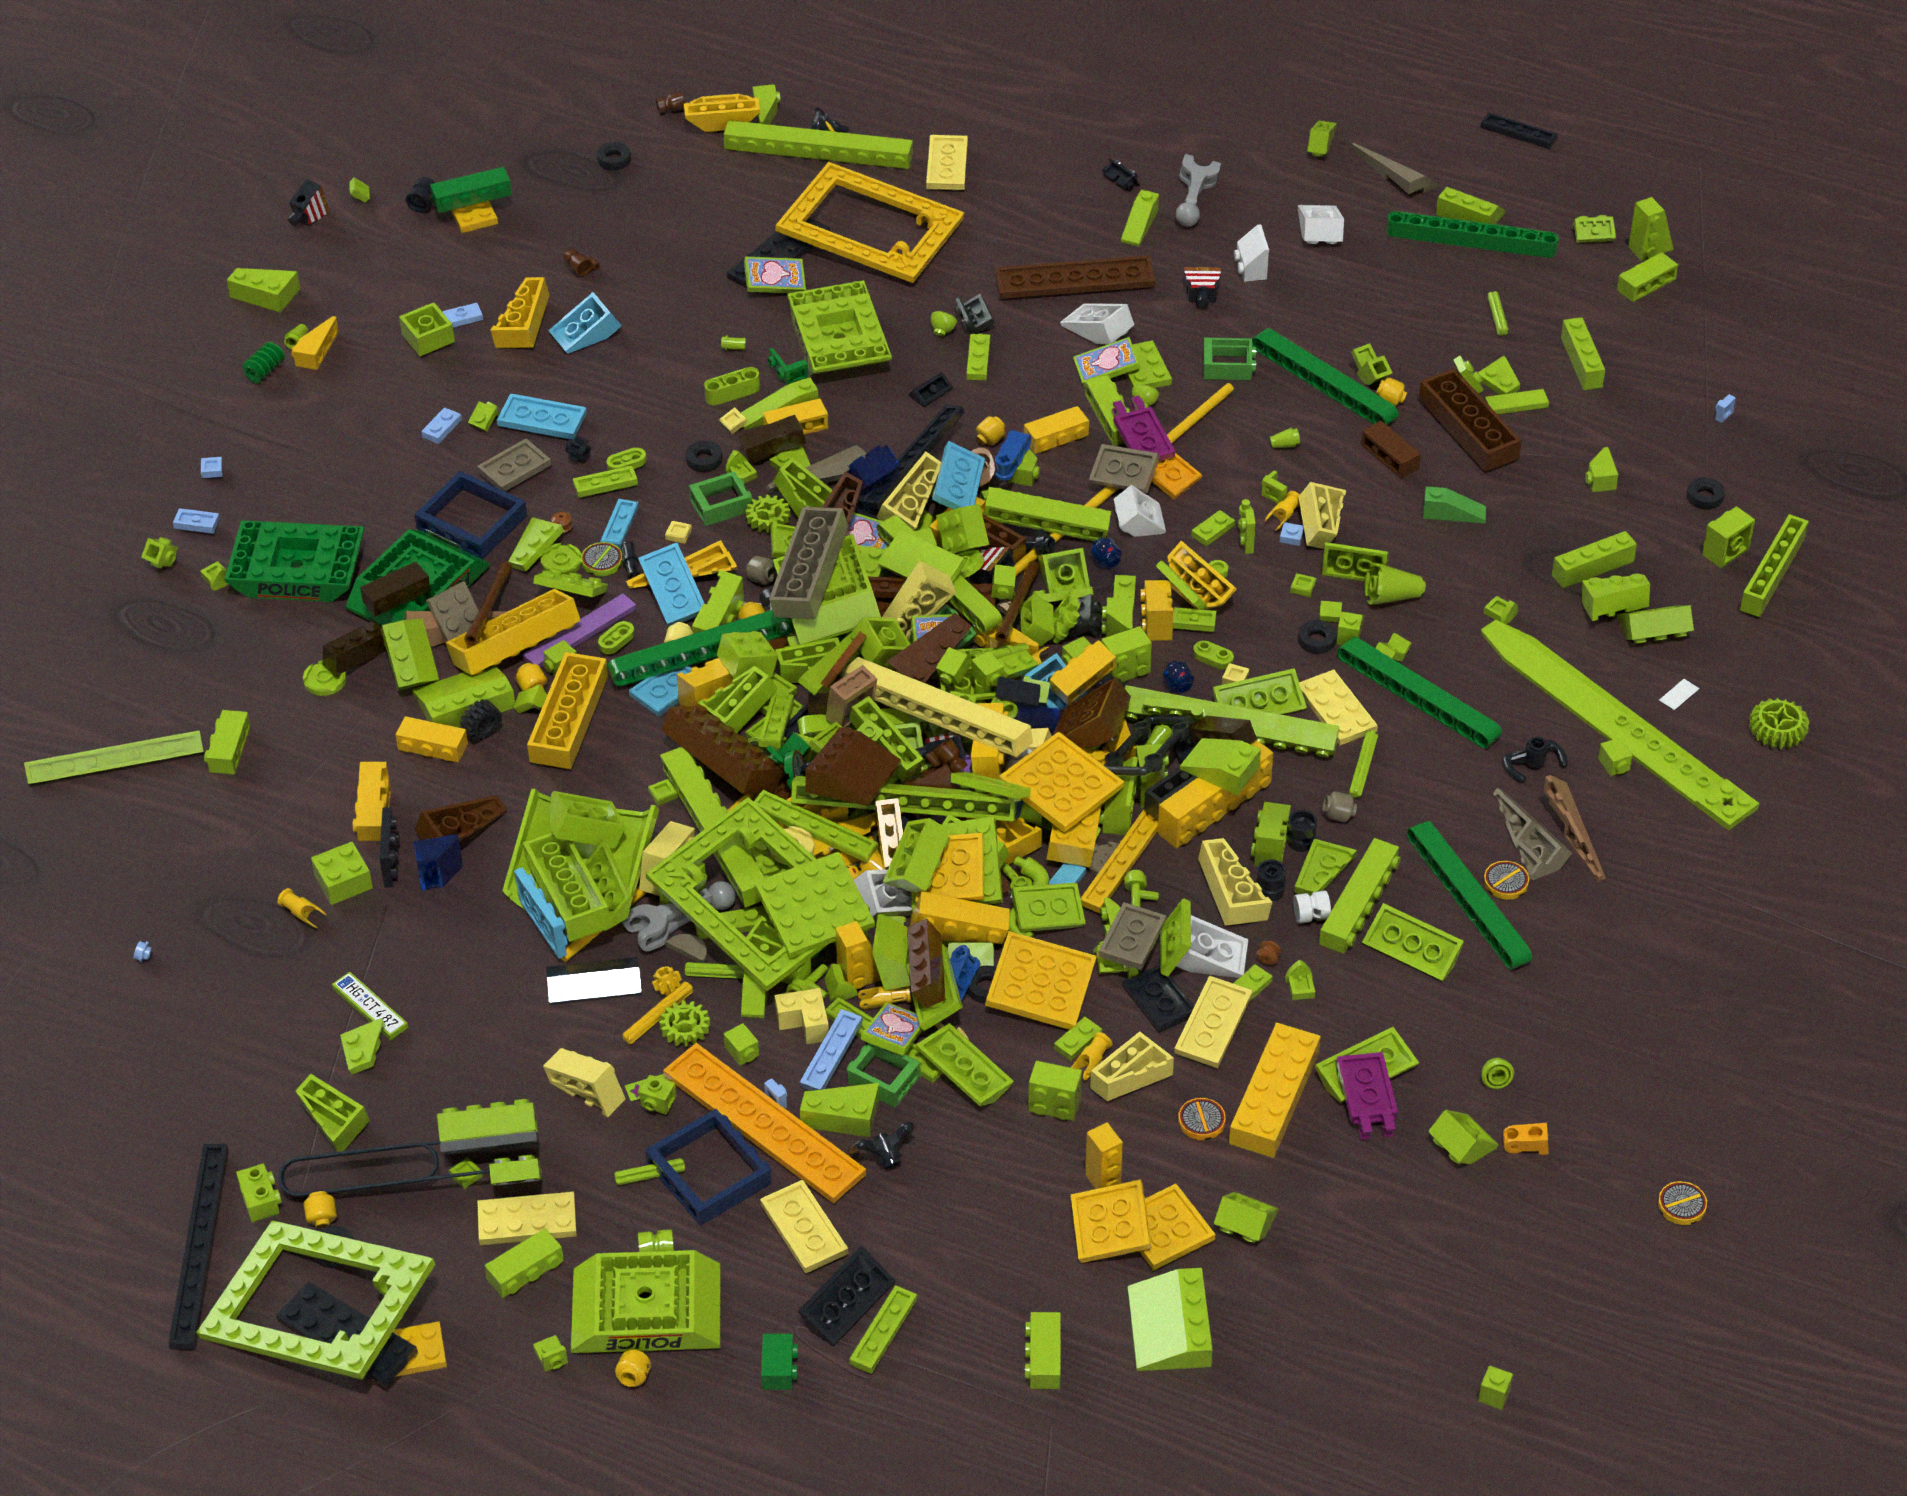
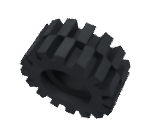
[460,699,502,741]

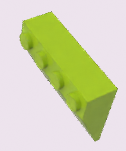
[412,666,515,727]
[1128,1268,1212,1371]

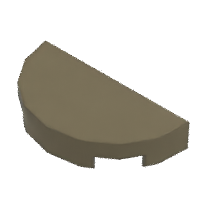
[1088,842,1119,876]
[666,934,707,963]

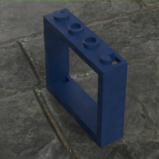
[414,471,527,559]
[645,1109,772,1226]

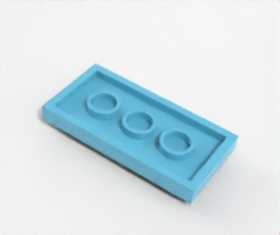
[497,393,587,439]
[932,441,985,510]
[638,543,705,627]
[514,867,568,958]

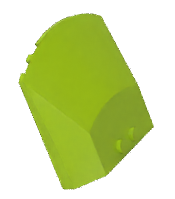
[502,789,659,910]

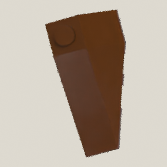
[870,763,959,810]
[415,795,507,845]

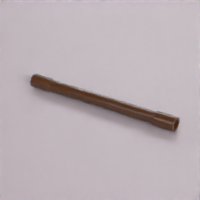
[995,561,1040,643]
[464,562,512,645]

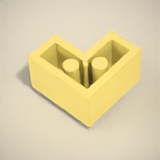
[775,988,829,1044]

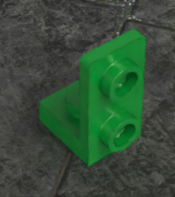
[767,348,808,385]
[767,732,811,765]

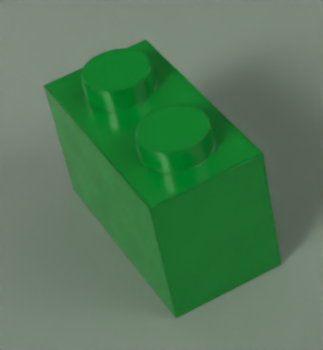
[761,1334,798,1390]

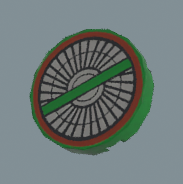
[784,749,804,792]

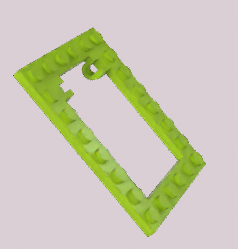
[645,797,870,991]
[196,1220,436,1380]

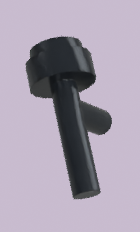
[1026,529,1055,555]

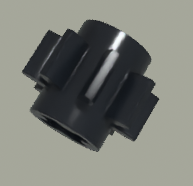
[565,436,591,462]

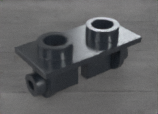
[1102,158,1140,190]

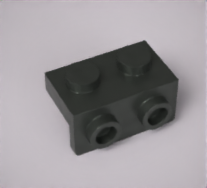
[956,294,995,334]
[1068,594,1102,638]

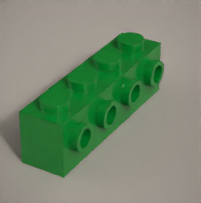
[430,167,512,213]

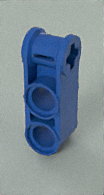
[995,430,1032,480]
[950,945,980,1002]

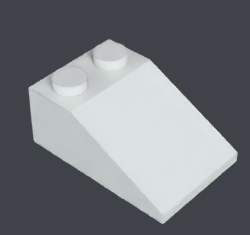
[1298,205,1344,244]
[1060,304,1134,345]
[854,869,913,922]
[1176,915,1248,978]

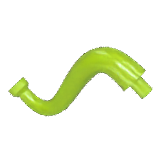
[1008,856,1049,938]

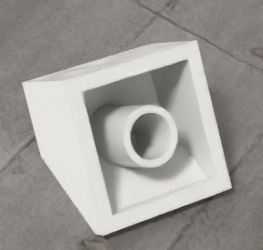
[1234,224,1269,282]
[1114,485,1166,537]

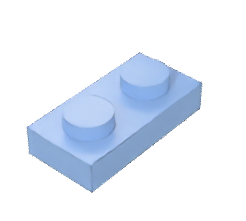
[421,408,462,444]
[173,508,220,534]

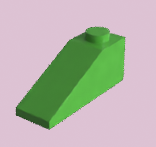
[1423,487,1486,523]

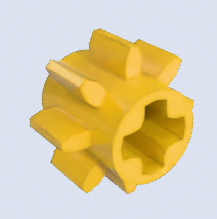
[652,967,682,995]

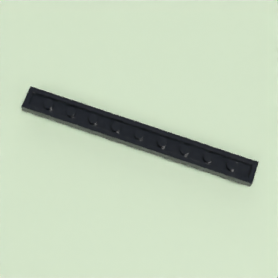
[168,1144,228,1349]

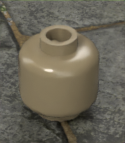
[746,556,777,585]
[1322,791,1357,822]

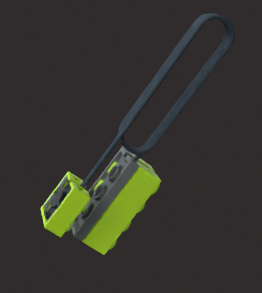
[278,1099,542,1197]

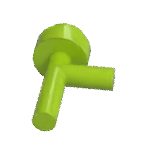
[1124,870,1159,907]
[786,964,828,1000]

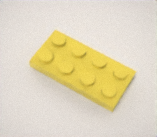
[926,135,968,190]
[1299,670,1378,746]
[1174,976,1253,1068]
[760,1180,848,1274]
[478,1192,577,1245]

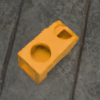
[1503,1123,1549,1155]

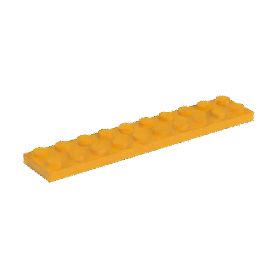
[663,1043,866,1204]

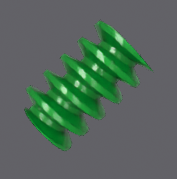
[242,342,285,384]

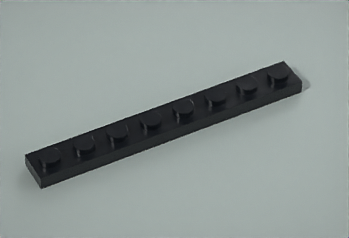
[861,404,965,509]

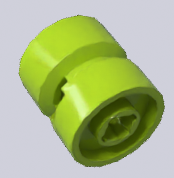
[638,1229,674,1252]

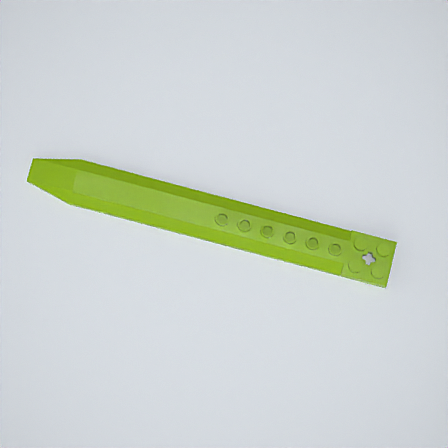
[1481,620,1759,831]

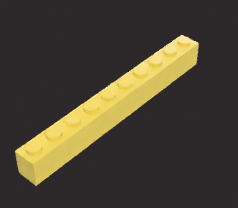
[842,657,1033,757]

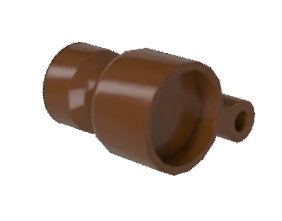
[656,91,685,113]
[563,248,600,276]
[925,738,967,773]

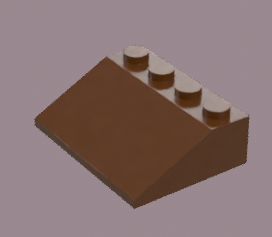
[1052,677,1131,747]
[805,727,901,806]

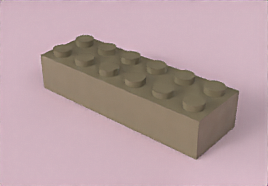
[769,507,848,619]

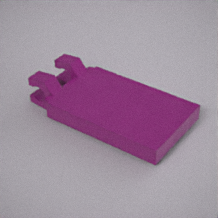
[1112,396,1176,461]
[1336,1052,1398,1140]

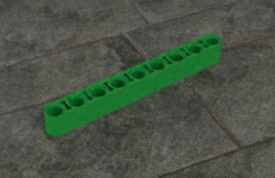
[1386,211,1559,258]
[1252,328,1399,425]
[607,610,794,686]
[1337,637,1502,749]
[1407,821,1532,970]

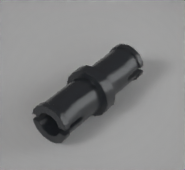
[621,541,641,580]

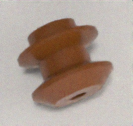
[551,511,572,533]
[1256,941,1281,965]

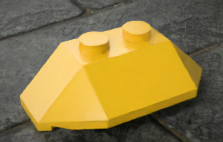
[684,94,760,132]
[1167,541,1237,610]

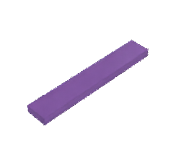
[523,594,637,668]

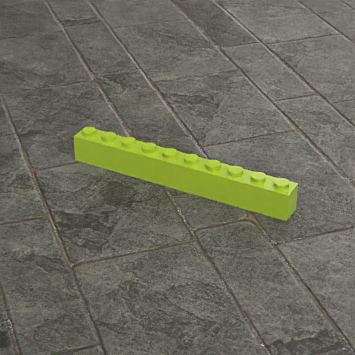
[724,120,913,169]
[1124,685,1340,757]
[660,747,768,908]
[791,776,1017,821]

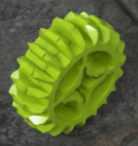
[1749,697,1809,750]

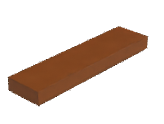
[821,631,866,688]

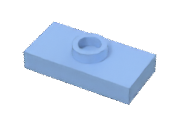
[442,303,483,328]

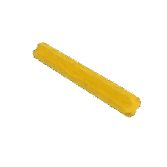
[622,981,693,1044]

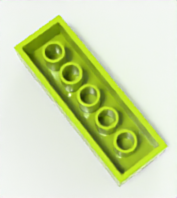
[523,832,612,942]

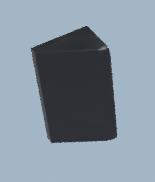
[909,372,954,407]
[995,677,1041,706]

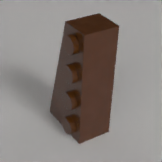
[821,472,863,536]
[884,613,972,684]

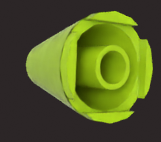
[1365,562,1426,605]

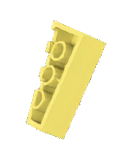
[877,452,941,531]
[882,561,956,640]
[1198,838,1272,926]

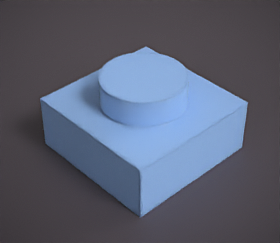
[1715,394,1736,423]
[201,457,223,478]
[1280,522,1304,546]
[764,1078,787,1108]

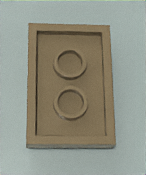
[477,438,551,491]
[1089,444,1160,493]
[426,581,479,642]
[1098,902,1166,970]

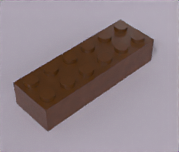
[1419,368,1522,472]
[661,704,783,794]

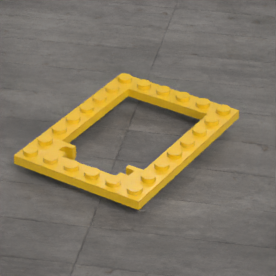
[775,162,965,283]

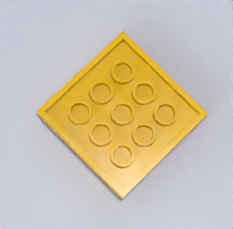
[999,732,1124,832]
[985,931,1097,1030]

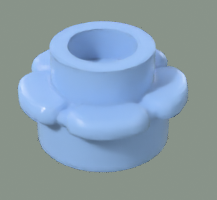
[133,941,152,963]

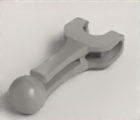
[1175,154,1221,227]
[622,881,736,951]

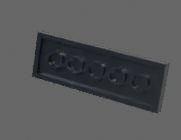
[727,217,830,293]
[275,1281,418,1387]

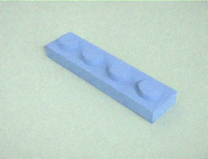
[800,1009,863,1091]

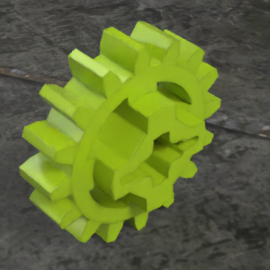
[745,495,790,533]
[659,1000,710,1047]

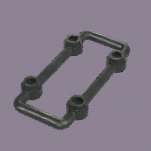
[1103,715,1192,776]

